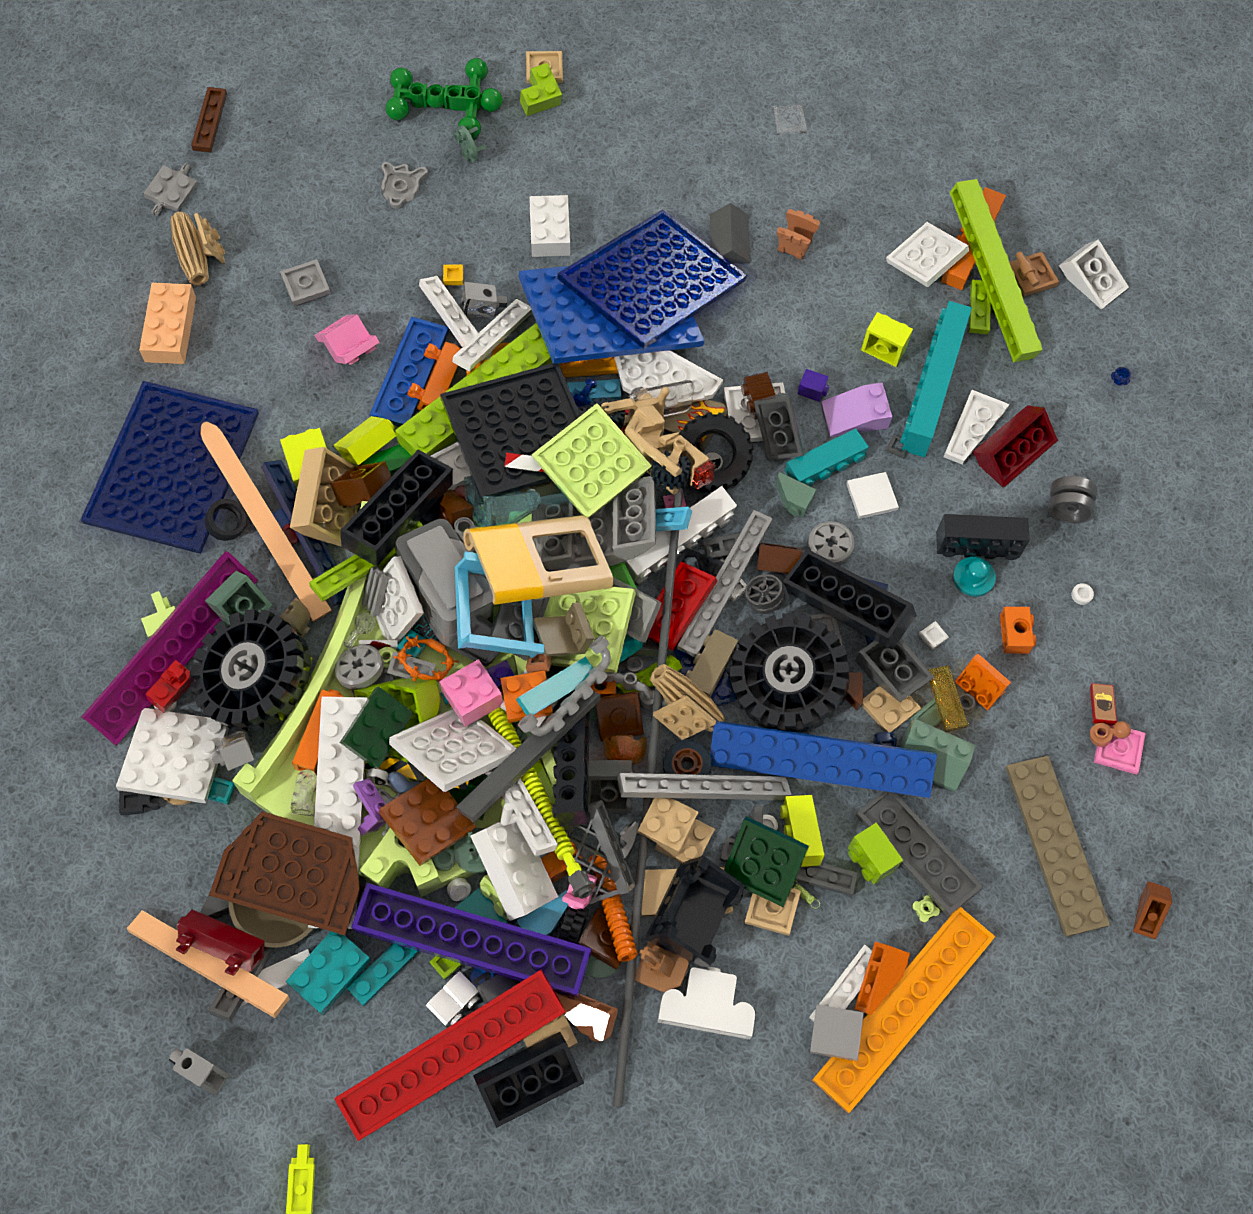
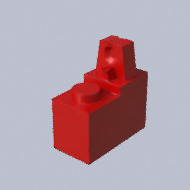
[146,660,194,713]

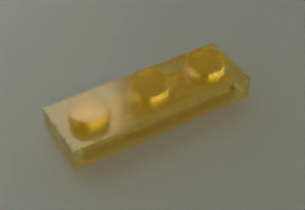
[928,665,968,732]

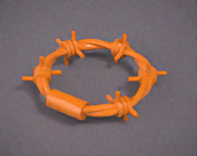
[393,635,459,683]

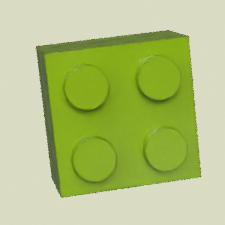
[848,822,903,885]

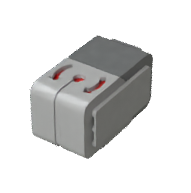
[395,517,494,648]

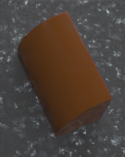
[756,542,802,574]

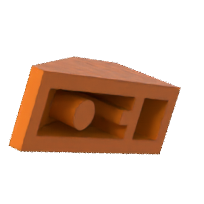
[854,942,910,1015]

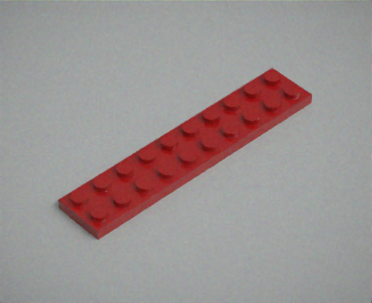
[334,969,566,1141]

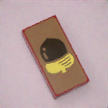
[1090,683,1117,725]

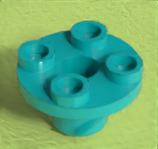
[953,557,996,597]

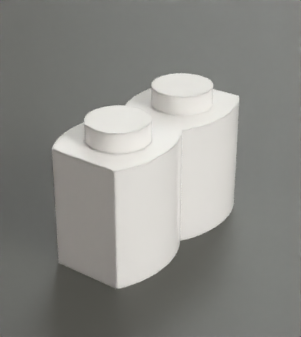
[426,971,480,1027]

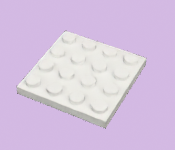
[116,708,229,804]
[389,709,517,792]

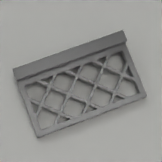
[564,800,635,904]

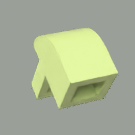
[141,591,175,638]

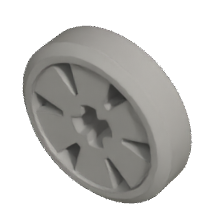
[808,521,854,565]
[334,645,384,689]

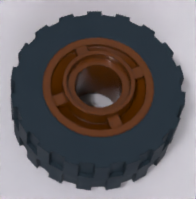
[663,740,712,775]

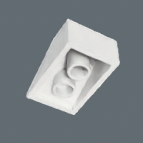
[1059,240,1129,309]

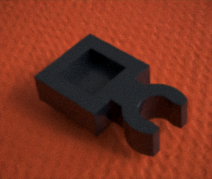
[119,791,160,815]

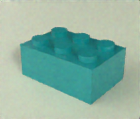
[285,931,371,1015]

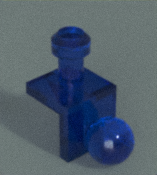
[571,378,597,408]

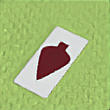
[359,640,399,651]

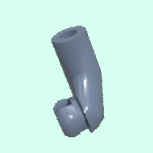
[388,772,420,793]

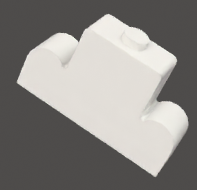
[658,967,755,1040]

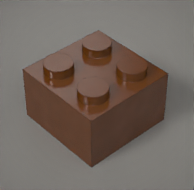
[330,461,391,507]

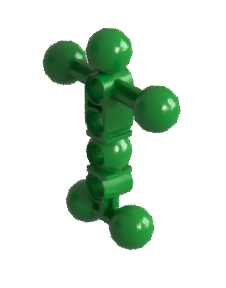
[385,58,503,140]

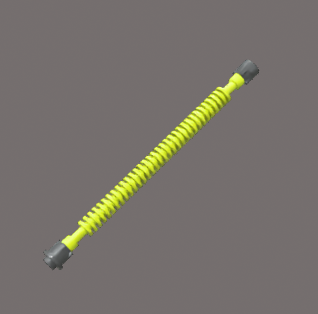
[481,662,595,899]

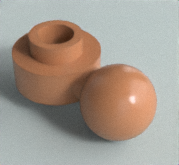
[1090,721,1131,747]

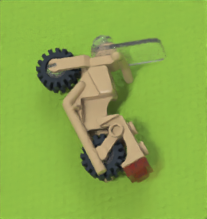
[588,380,715,495]

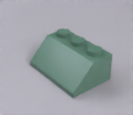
[900,719,975,792]

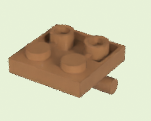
[1009,251,1059,297]

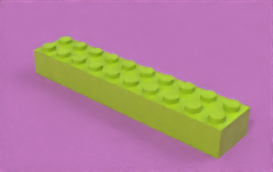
[395,323,561,456]

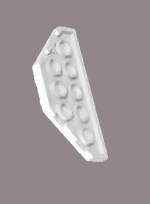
[614,350,723,408]

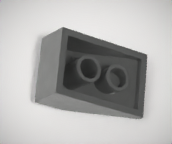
[855,639,934,702]

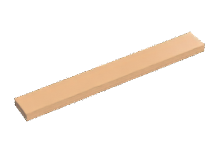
[127,910,290,1018]

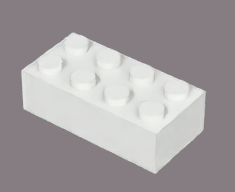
[471,821,558,921]

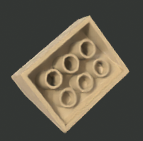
[290,447,359,546]

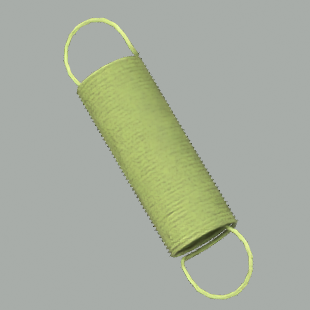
[794,881,820,908]

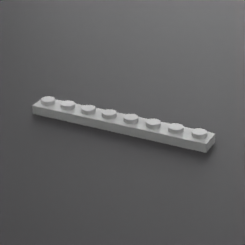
[677,510,773,657]
[617,773,791,800]

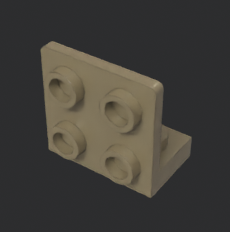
[533,602,594,657]

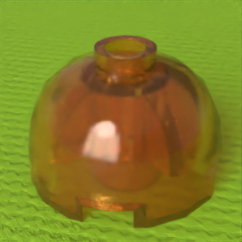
[603,735,647,766]

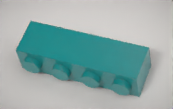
[785,428,869,487]

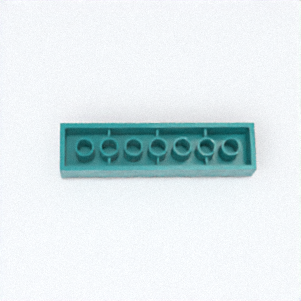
[900,301,972,458]

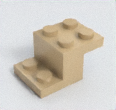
[637,798,715,863]

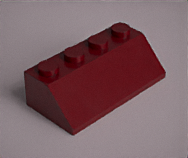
[973,405,1058,487]

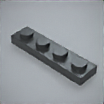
[208,947,274,1022]

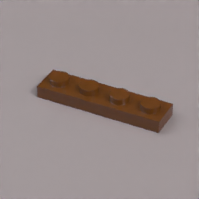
[191,87,227,153]

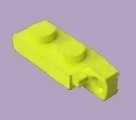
[286,1144,315,1214]

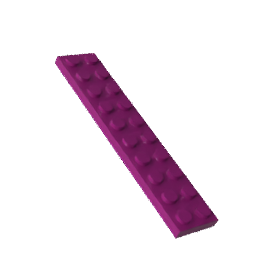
[81,551,258,746]

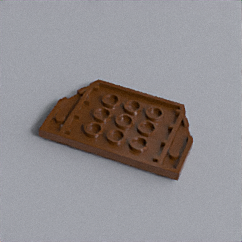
[209,811,360,935]

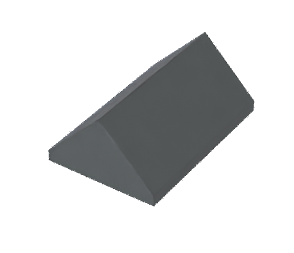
[710,203,750,263]
[754,393,804,460]

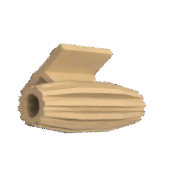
[170,212,225,285]
[650,664,725,740]

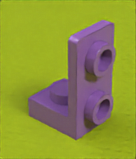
[353,779,386,836]

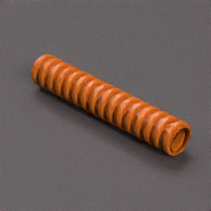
[589,854,638,962]

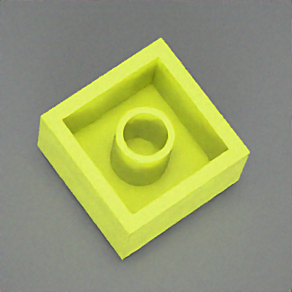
[861,312,913,367]

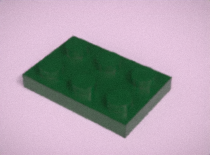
[339,686,413,769]

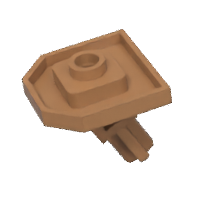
[635,941,690,993]

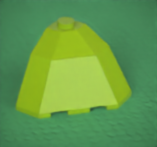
[354,678,440,762]

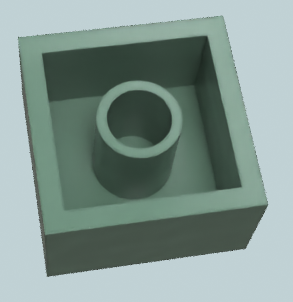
[205,571,272,625]

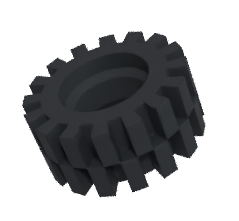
[558,907,589,944]

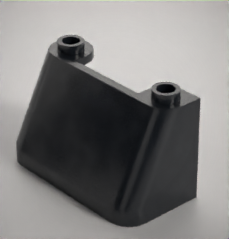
[646,856,745,967]

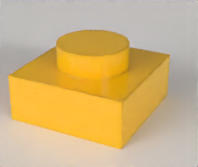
[443,264,463,285]

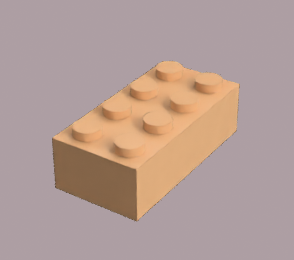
[139,283,196,364]

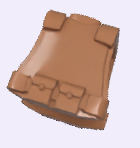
[776,209,820,260]

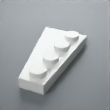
[944,390,1009,465]

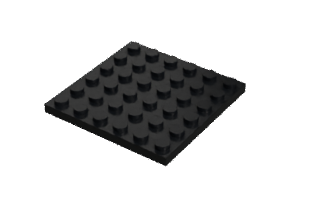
[440,363,581,501]

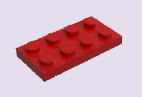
[648,561,718,651]

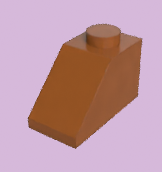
[1133,881,1172,939]

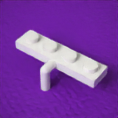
[501,778,558,857]

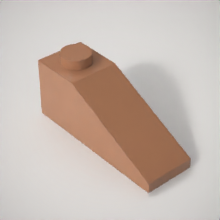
[555,992,618,1042]

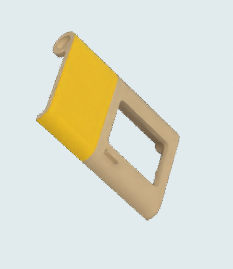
[463,515,613,605]

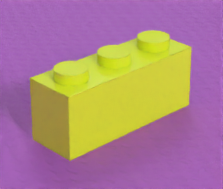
[780,795,824,867]

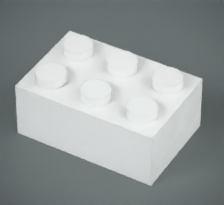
[530,195,570,257]

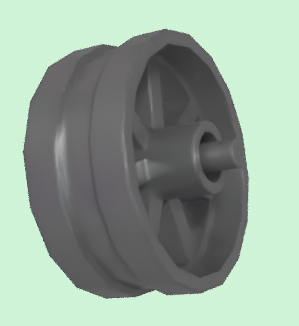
[745,574,785,614]

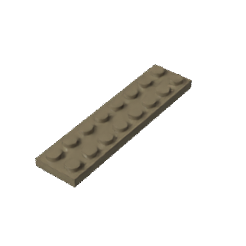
[1005,756,1110,937]

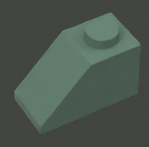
[776,472,816,517]

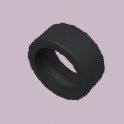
[204,499,247,541]

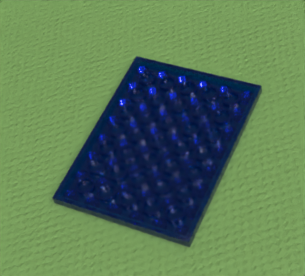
[557,209,747,349]
[80,381,259,554]

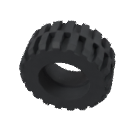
[679,412,754,493]

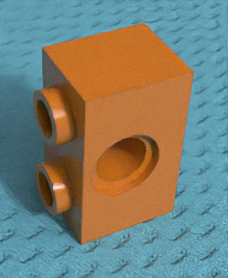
[1000,607,1036,654]

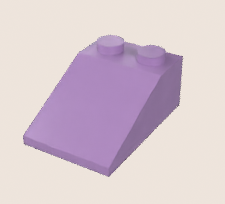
[821,383,892,437]

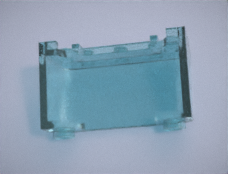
[464,476,540,528]

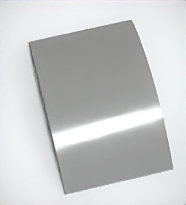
[532,476,656,571]

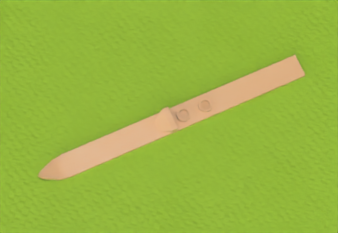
[201,422,332,622]

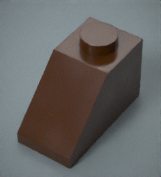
[439,489,473,529]

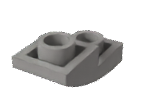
[620,822,639,861]

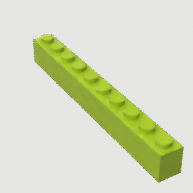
[949,179,1042,363]

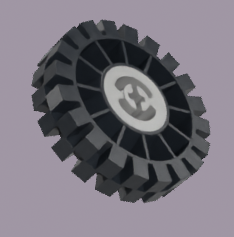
[190,609,311,732]
[730,613,850,733]

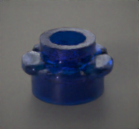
[1111,367,1131,386]

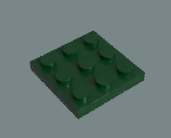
[724,816,809,907]

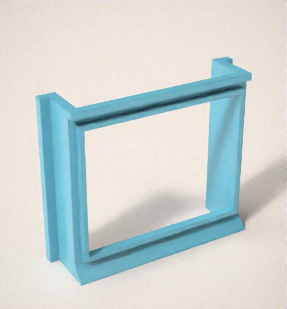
[455,551,544,658]

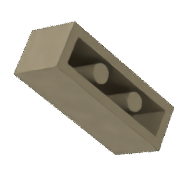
[686,629,738,697]

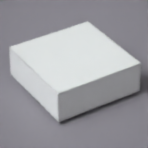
[918,621,949,650]

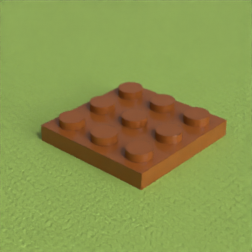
[378,778,476,866]

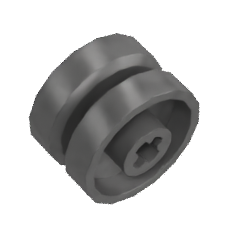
[1048,476,1097,523]

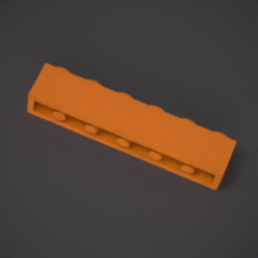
[941,187,1006,290]

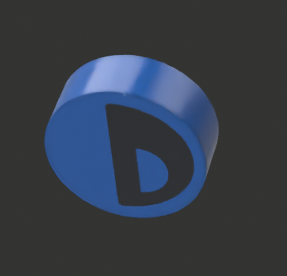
[470,968,494,988]

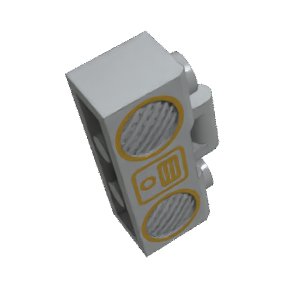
[212,731,254,771]

